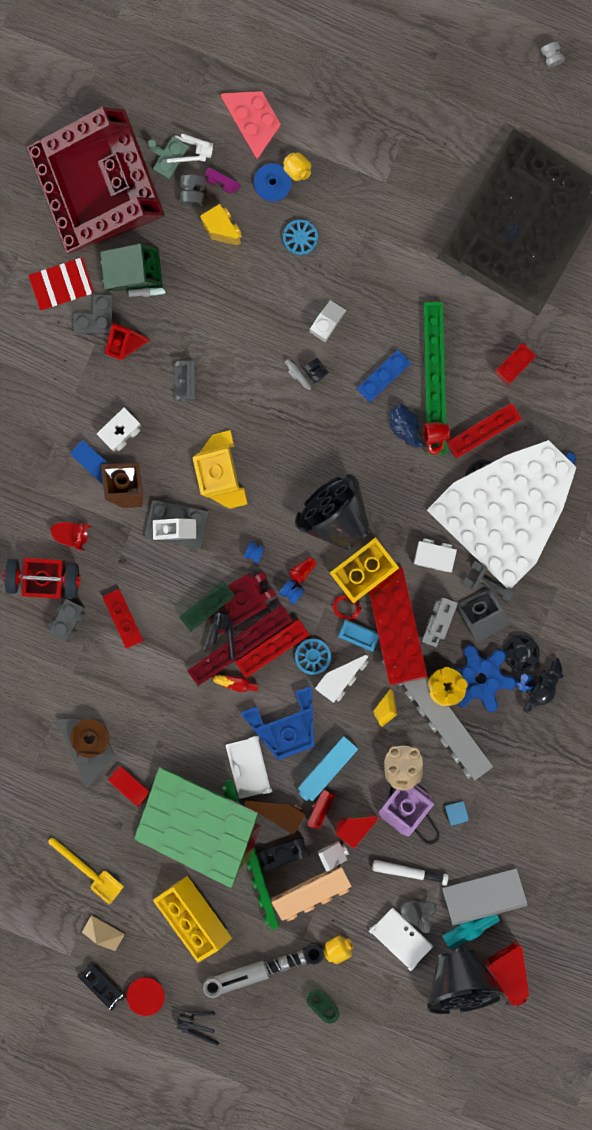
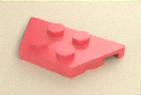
[220,91,281,160]

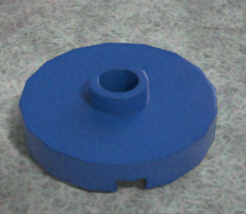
[254,163,292,202]

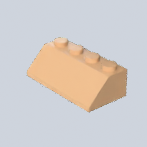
[272,864,352,922]

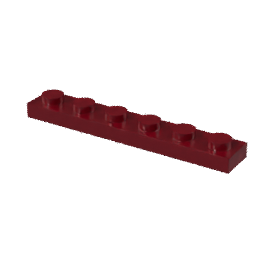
[187,605,293,686]

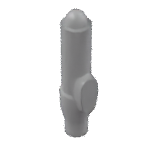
[284,359,311,390]

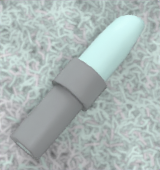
[129,287,166,297]

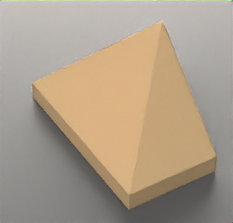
[82,915,125,951]

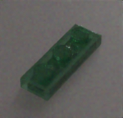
[179,581,236,632]

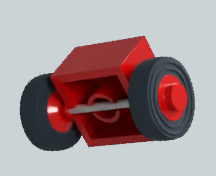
[3,558,81,599]

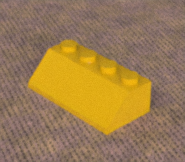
[153,876,233,963]

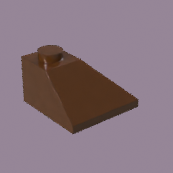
[101,462,144,508]

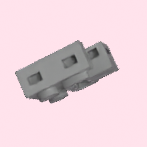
[421,598,458,647]

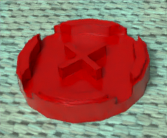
[126,977,165,1016]

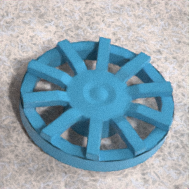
[283,219,318,255]
[295,639,331,675]

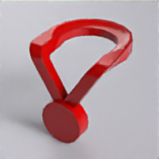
[333,595,362,621]

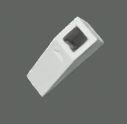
[315,655,369,703]

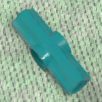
[442,914,500,950]

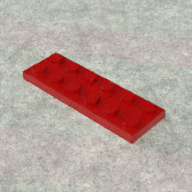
[369,567,427,686]

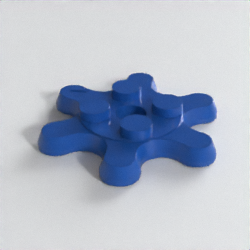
[449,644,516,712]

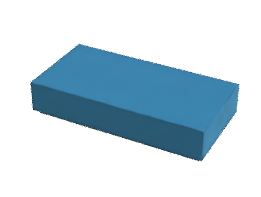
[338,619,379,652]

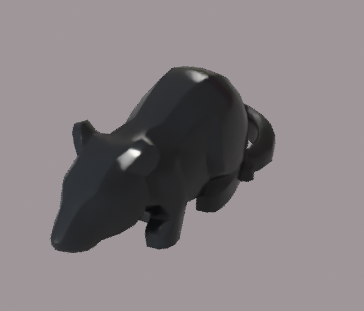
[523,658,564,713]

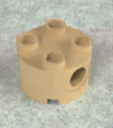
[384,746,423,790]

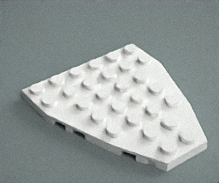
[427,440,576,588]

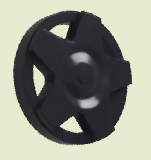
[504,635,540,671]

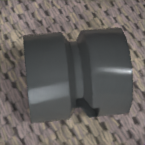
[179,175,205,207]

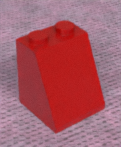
[484,940,529,1006]

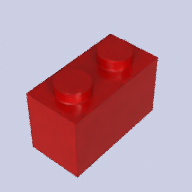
[494,343,536,386]

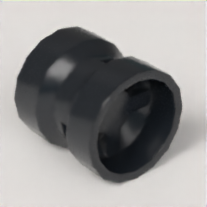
[303,357,329,384]

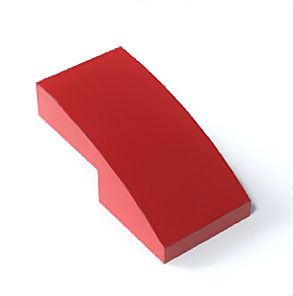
[108,766,150,807]

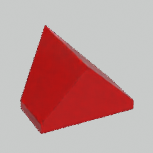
[105,323,151,360]

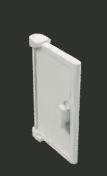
[226,736,272,799]
[369,908,433,971]

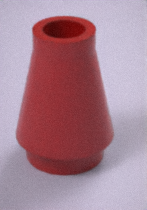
[289,556,317,584]

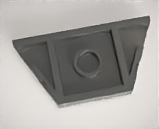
[56,718,115,787]

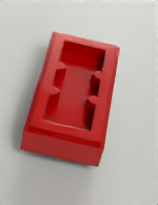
[307,790,335,829]

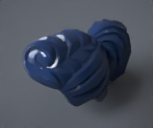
[390,404,424,448]

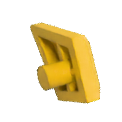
[373,689,397,727]

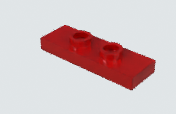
[102,589,144,649]

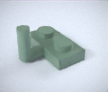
[148,137,189,180]

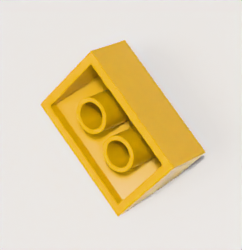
[329,537,399,603]

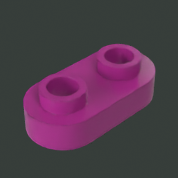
[204,168,241,194]

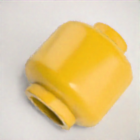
[283,152,312,181]
[323,935,353,964]

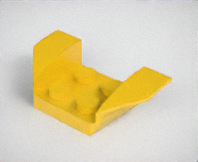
[192,430,248,509]

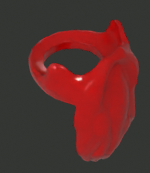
[50,522,91,551]

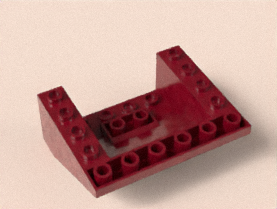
[27,107,165,253]

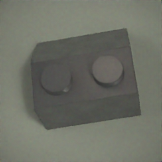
[456,588,510,643]

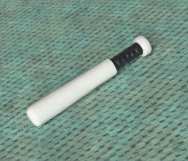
[372,860,449,885]

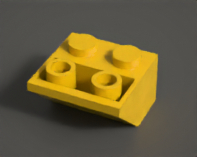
[200,204,242,246]

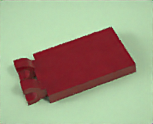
[199,572,277,635]

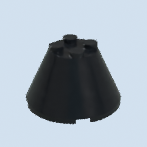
[295,474,369,550]
[427,948,504,1014]

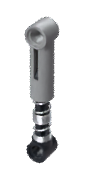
[203,943,324,998]

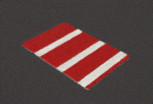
[28,257,94,311]

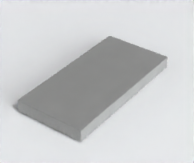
[442,869,528,925]

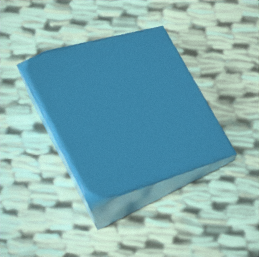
[445,801,469,826]

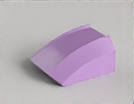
[378,784,435,837]

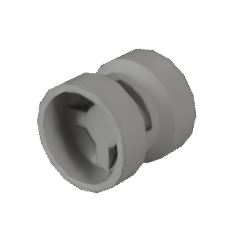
[541,42,565,67]

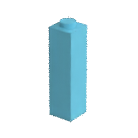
[298,736,358,801]

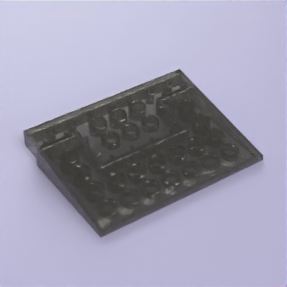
[436,129,592,316]

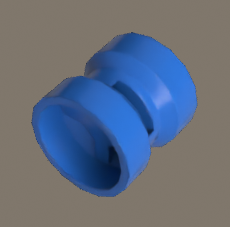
[279,579,305,605]

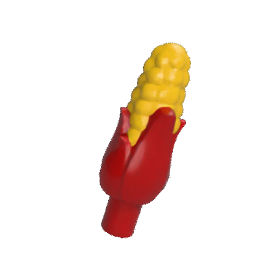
[213,674,259,692]

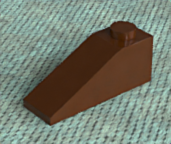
[244,800,306,835]

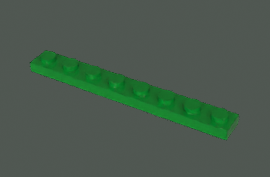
[424,302,447,456]
[222,779,279,930]

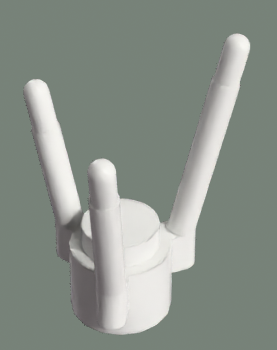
[167,134,213,163]

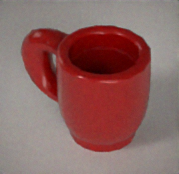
[423,422,450,455]

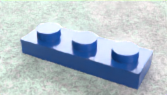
[356,350,411,403]

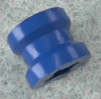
[244,540,265,564]

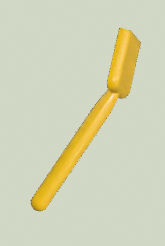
[48,838,124,904]

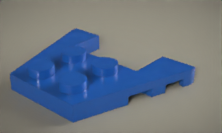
[241,686,314,760]

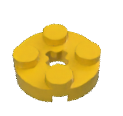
[428,667,467,707]

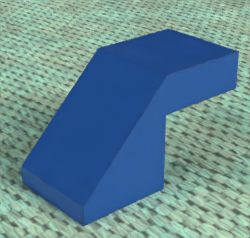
[70,440,108,484]

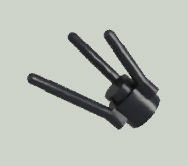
[203,613,235,660]
[177,1011,219,1046]

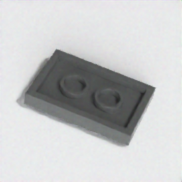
[145,500,209,549]

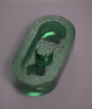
[307,989,339,1024]

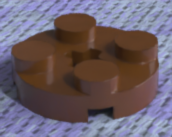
[70,719,110,758]

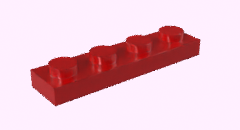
[446,403,522,459]
[235,619,309,678]

